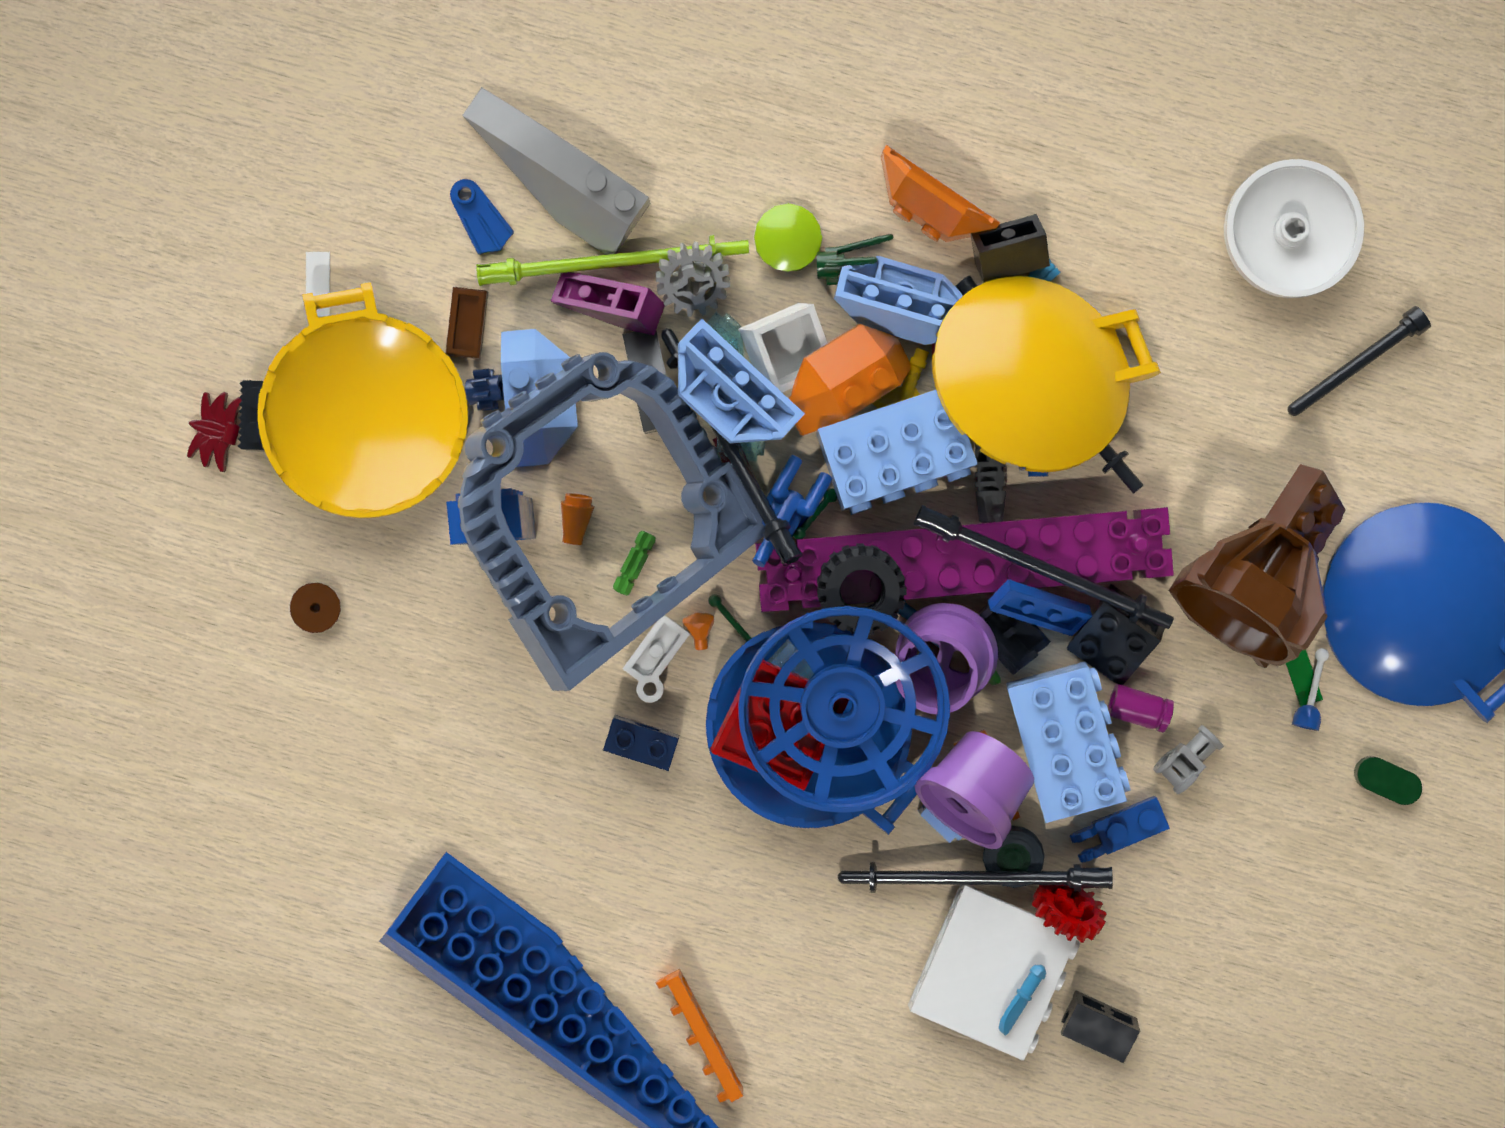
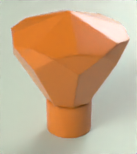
[682,613,714,650]

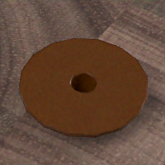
[290,582,341,633]

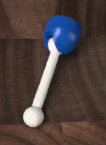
[1292,648,1329,731]

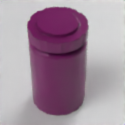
[1107,684,1174,733]

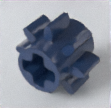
[465,368,504,411]

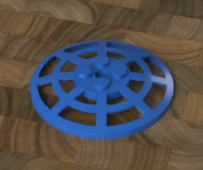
[738,606,950,813]

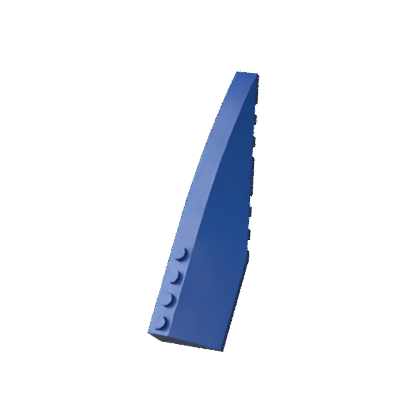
[379,852,719,1128]

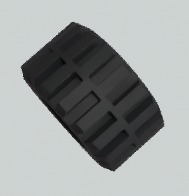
[817,543,907,635]

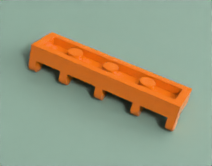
[655,968,744,1103]

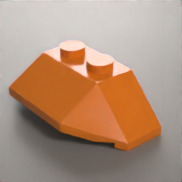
[881,145,1000,242]
[788,324,911,436]

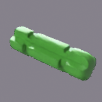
[613,531,656,596]

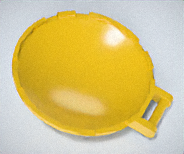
[932,276,1161,472]
[258,282,468,518]

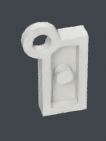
[623,615,690,703]

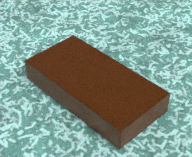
[445,287,488,360]

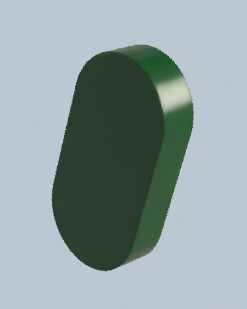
[1354,756,1422,805]

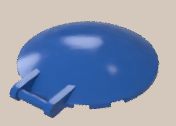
[1322,503,1505,723]
[706,621,917,835]

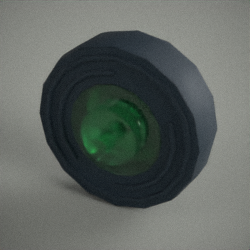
[983,825,1045,888]

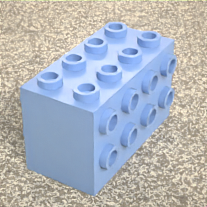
[816,390,977,515]
[1006,661,1131,823]

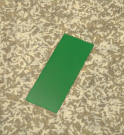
[1286,650,1323,707]

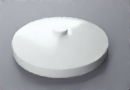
[1224,159,1364,298]

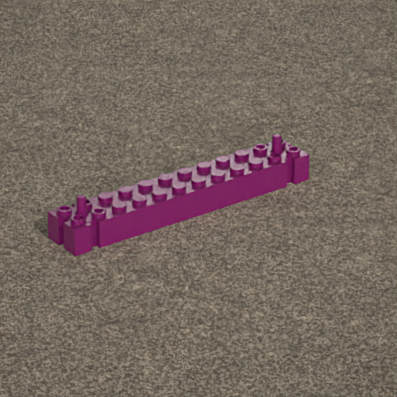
[755,507,1174,612]

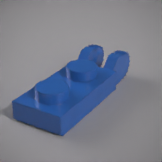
[1070,796,1170,863]

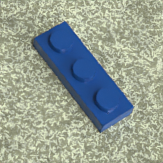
[988,579,1092,636]

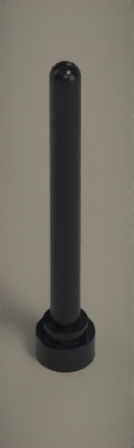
[1287,306,1431,416]

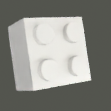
[739,303,827,393]

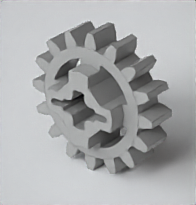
[656,242,730,317]

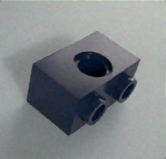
[603,715,680,771]

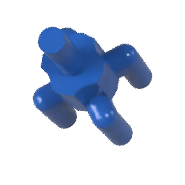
[752,455,832,567]

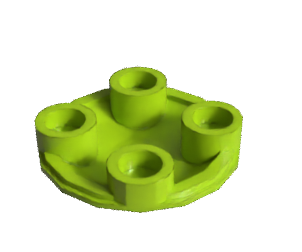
[754,203,822,272]

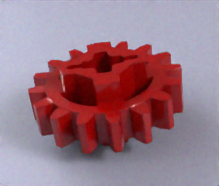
[1032,885,1107,943]

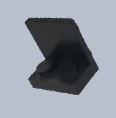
[1067,584,1165,685]

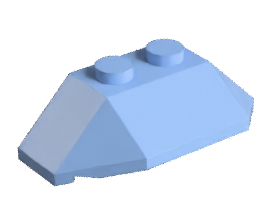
[834,256,963,345]
[678,319,805,443]
[501,329,578,467]

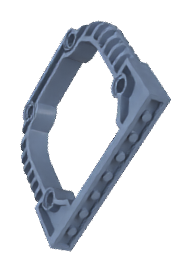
[458,352,765,691]

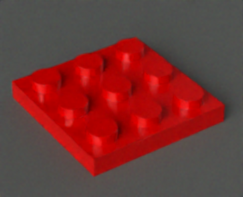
[710,660,849,791]

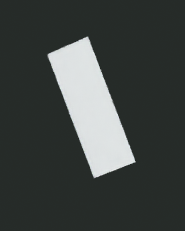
[306,252,330,317]

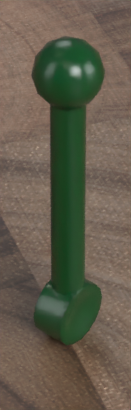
[793,489,838,540]
[708,594,752,642]

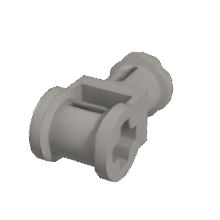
[1153,725,1224,794]

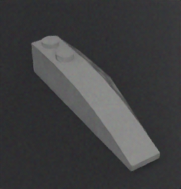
[463,87,651,255]

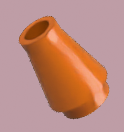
[561,493,595,545]

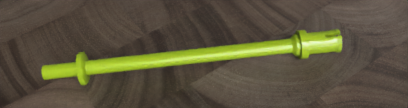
[476,235,749,286]

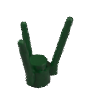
[817,234,893,285]

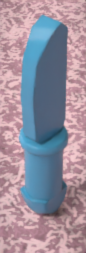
[999,965,1046,1035]

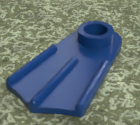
[450,179,514,255]

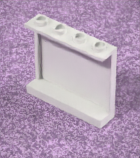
[908,885,1080,1061]

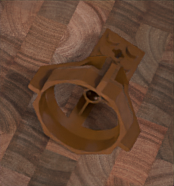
[1168,464,1346,668]

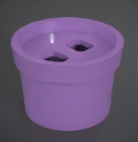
[895,603,998,714]
[915,731,1034,849]

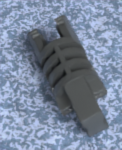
[975,443,1006,523]

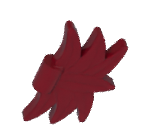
[187,392,242,472]

